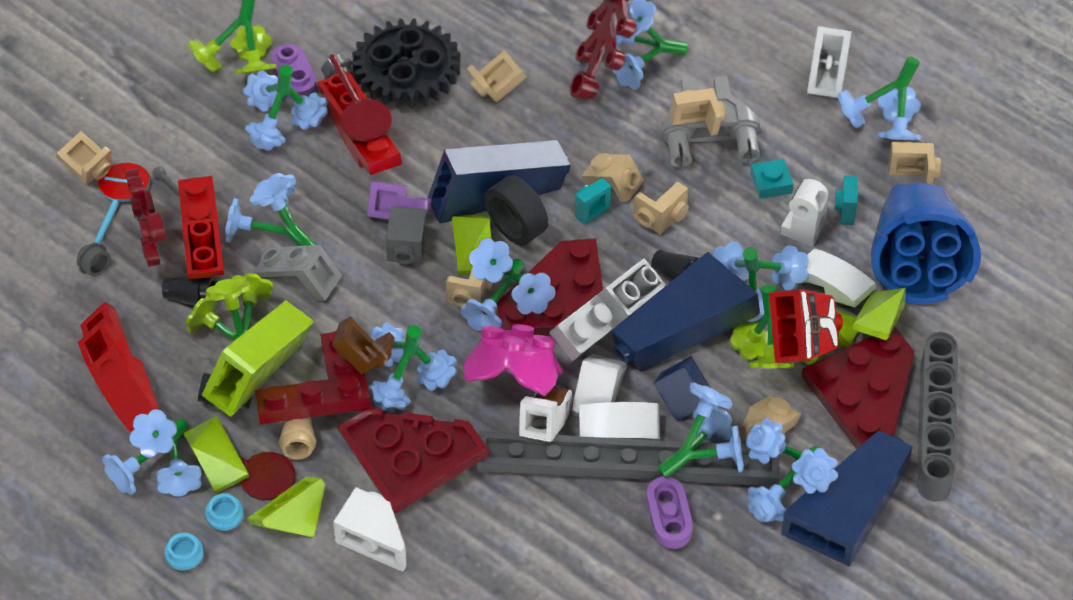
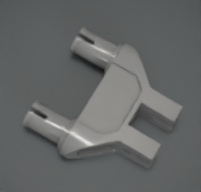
[661,76,761,167]

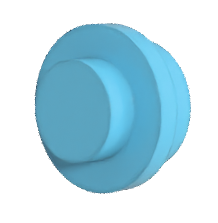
[205,493,244,531]
[164,533,204,570]

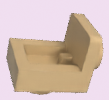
[467,50,527,103]
[669,88,725,135]
[56,131,111,186]
[888,142,941,185]
[581,153,643,202]
[633,181,689,235]
[446,268,495,307]
[739,395,801,443]

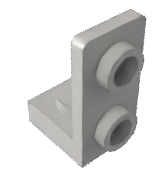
[254,245,342,301]

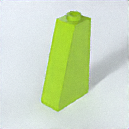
[202,300,314,417]

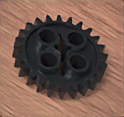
[352,18,461,109]

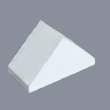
[807,26,852,98]
[571,354,627,417]

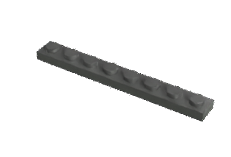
[477,431,780,486]

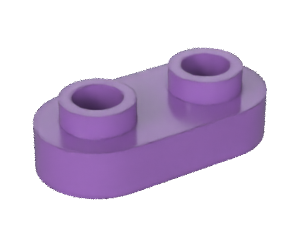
[271,44,317,100]
[646,477,693,549]

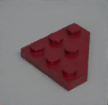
[497,238,603,336]
[801,327,915,449]
[337,408,490,515]

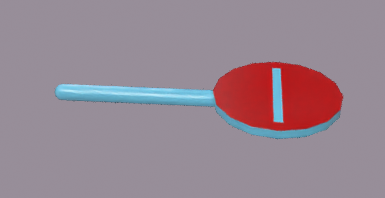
[93,163,150,244]

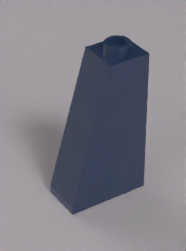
[428,140,570,223]
[612,252,760,371]
[781,431,913,567]

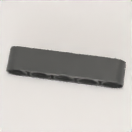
[917,332,958,502]

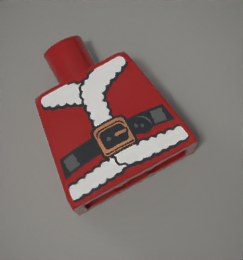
[769,289,843,363]

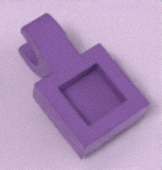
[367,181,431,219]

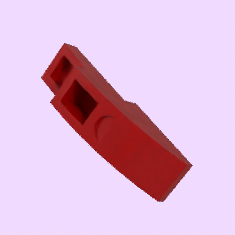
[317,72,402,175]
[178,176,224,280]
[77,302,159,433]

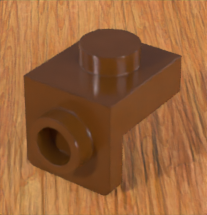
[333,317,395,374]

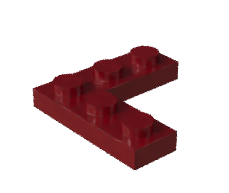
[255,331,371,425]

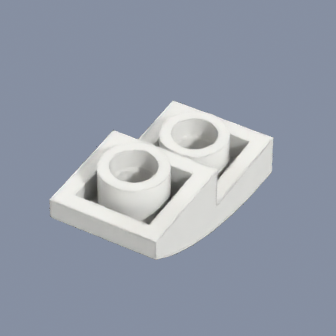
[806,249,876,307]
[579,402,660,440]

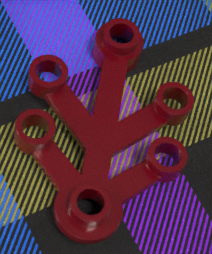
[570,0,636,101]
[125,168,166,267]

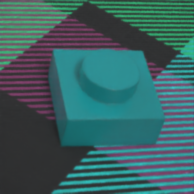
[750,159,794,199]
[834,175,858,225]
[575,178,611,225]

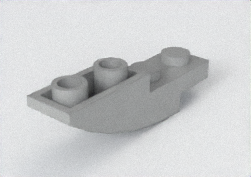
[549,258,666,361]

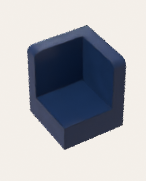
[653,356,711,420]

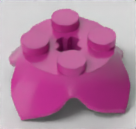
[464,324,563,396]

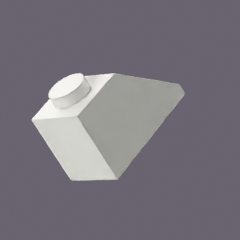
[333,487,406,572]

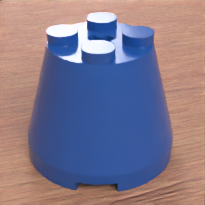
[871,183,981,304]

